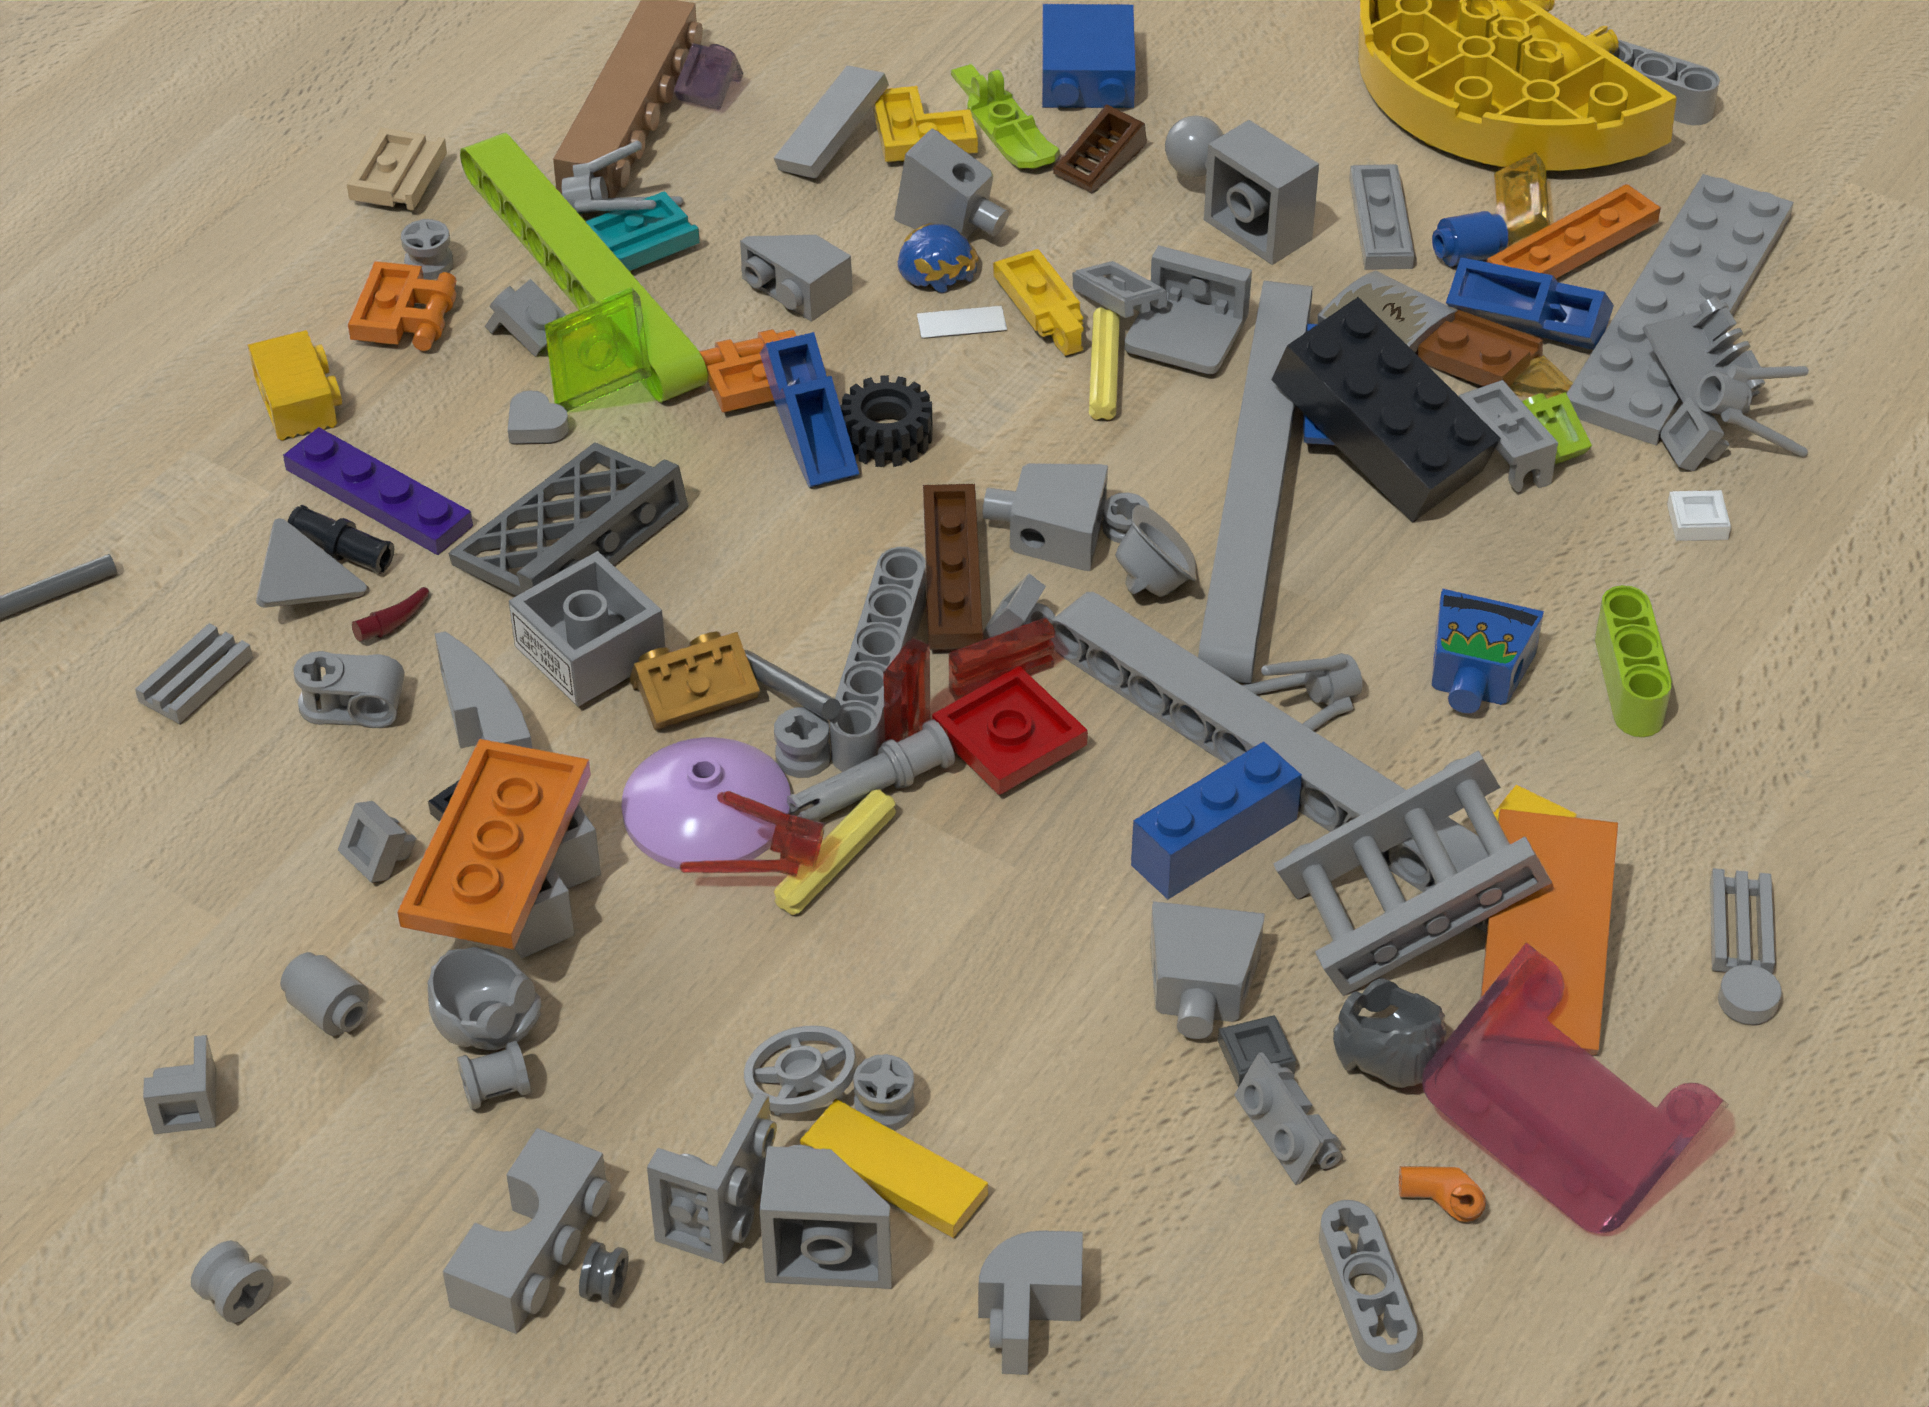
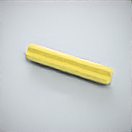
[1089,307,1120,420]
[774,789,896,915]

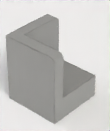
[143,1035,216,1134]

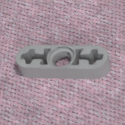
[1319,1200,1417,1371]

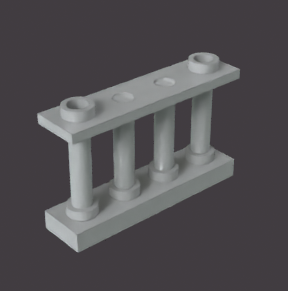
[1273,750,1552,996]

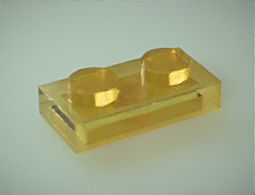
[1494,152,1551,246]

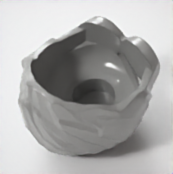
[428,947,541,1050]

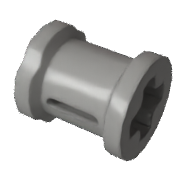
[457,1041,531,1110]

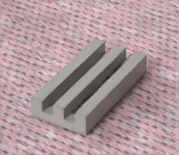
[1072,261,1167,318]
[135,623,253,724]
[1710,868,1775,973]

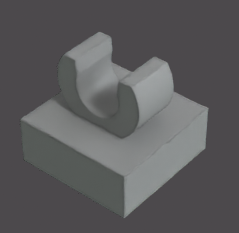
[1660,396,1729,471]
[983,573,1055,648]
[338,801,417,882]

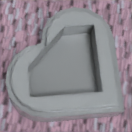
[508,390,569,444]

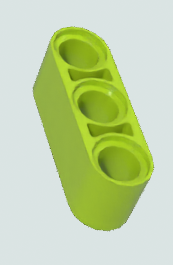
[1595,585,1671,737]

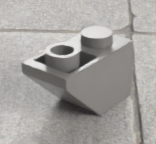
[740,235,852,322]

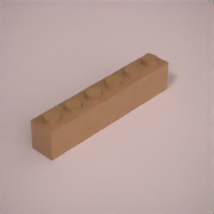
[553,0,703,198]

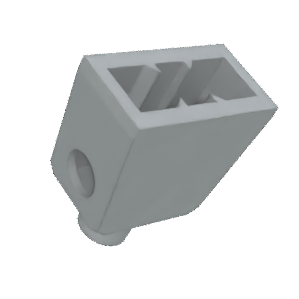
[894,128,1009,239]
[983,463,1108,571]
[1150,901,1265,1039]

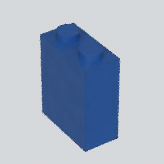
[1042,4,1136,108]

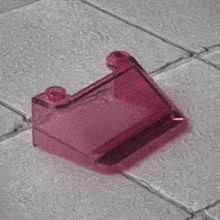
[1422,943,1729,1233]

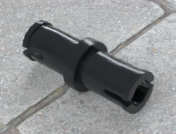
[288,505,395,574]

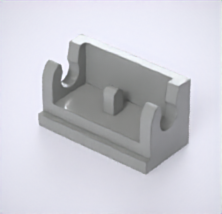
[1459,380,1558,492]

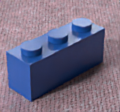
[1131,741,1302,900]

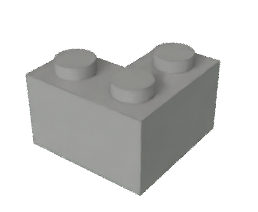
[515,804,601,959]

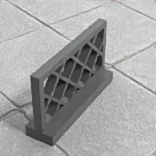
[448,442,689,596]

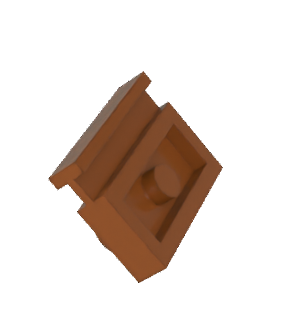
[1418,310,1543,387]

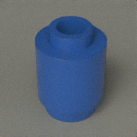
[1432,211,1508,266]

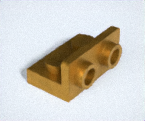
[630,631,760,730]

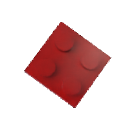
[932,666,1088,795]

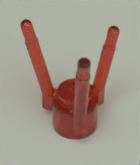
[679,791,825,877]

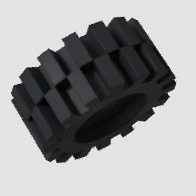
[840,375,933,467]

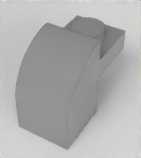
[978,1231,1083,1375]

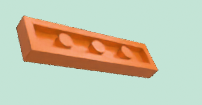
[1487,184,1661,279]

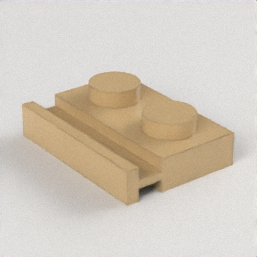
[347,127,447,210]

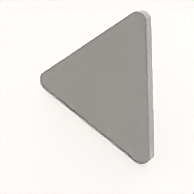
[256,518,367,608]

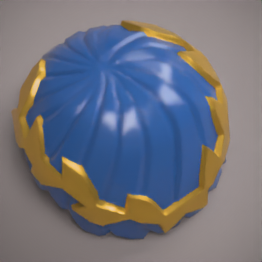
[897,223,979,293]

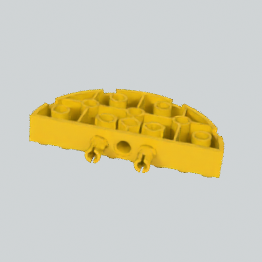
[1358,0,1677,173]

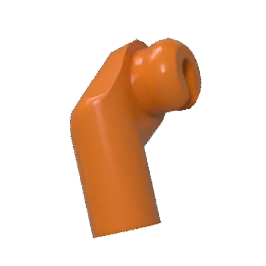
[1399,1166,1486,1222]

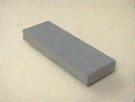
[774,65,889,178]
[1349,164,1414,270]

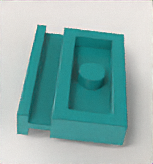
[586,191,700,271]

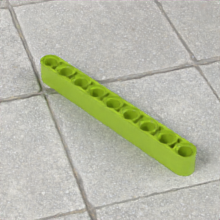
[460,133,708,403]

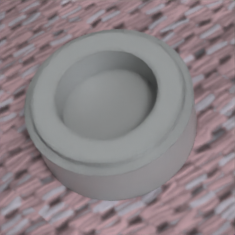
[1718,965,1781,1024]

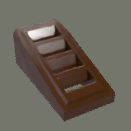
[1053,104,1147,193]

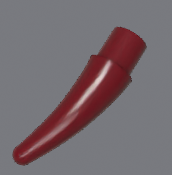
[352,587,430,642]

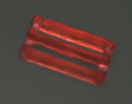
[949,618,1055,701]
[883,638,931,742]

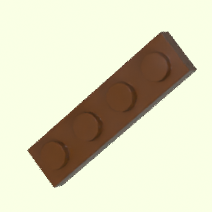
[923,484,983,650]

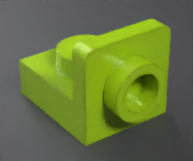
[1522,392,1592,465]

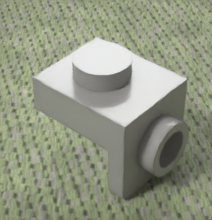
[485,279,572,357]

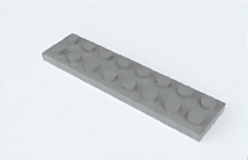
[1567,174,1794,446]

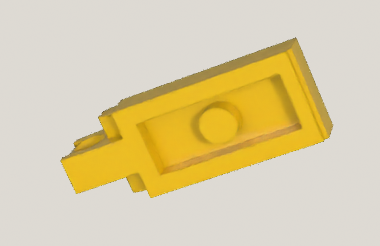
[993,249,1083,356]

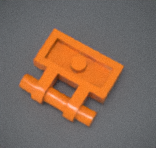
[348,261,457,351]
[699,329,796,413]

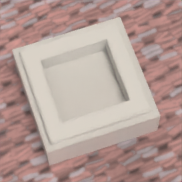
[1667,490,1731,541]

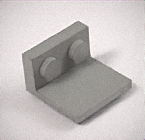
[647,1092,777,1264]

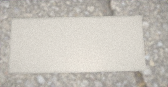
[917,306,1007,338]

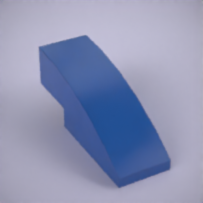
[1446,257,1614,350]
[760,332,859,488]

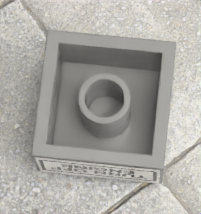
[509,551,665,707]

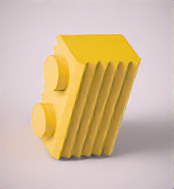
[247,330,342,441]

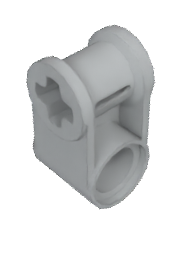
[294,651,405,728]

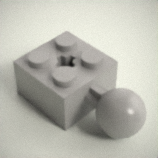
[1165,115,1319,265]

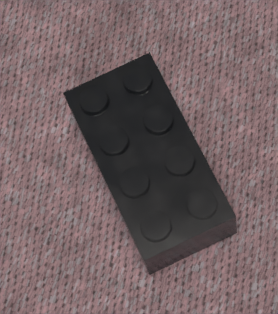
[1271,297,1501,523]

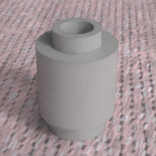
[280,952,369,1036]

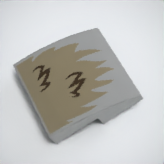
[1318,270,1457,352]

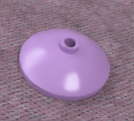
[622,737,791,872]

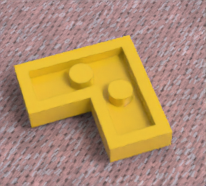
[872,86,978,162]

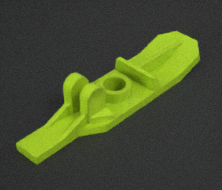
[951,64,1060,168]

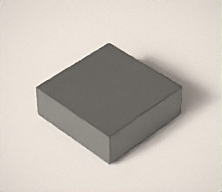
[1218,1015,1296,1087]

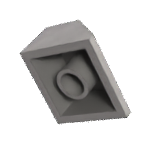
[760,1145,892,1289]

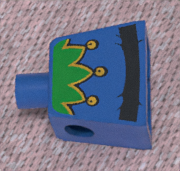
[1431,589,1544,713]

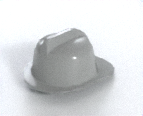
[1115,505,1196,597]

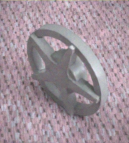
[744,1026,857,1116]

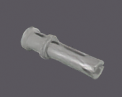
[787,720,955,829]

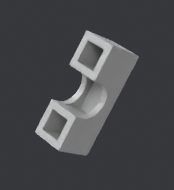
[443,1128,611,1334]

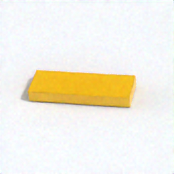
[800,1099,988,1238]

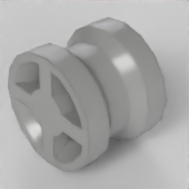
[401,219,453,280]
[774,707,830,778]
[853,1054,915,1131]
[191,1240,273,1323]

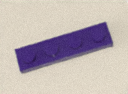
[283,427,473,555]

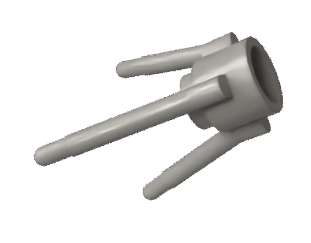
[562,141,683,214]
[1696,365,1809,457]
[1242,653,1363,731]

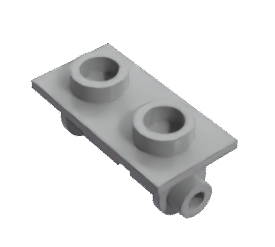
[1234,1052,1342,1185]

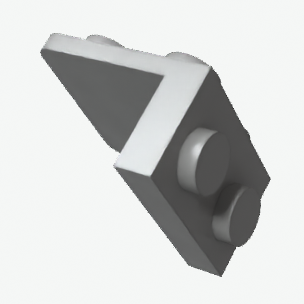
[1124,245,1252,374]

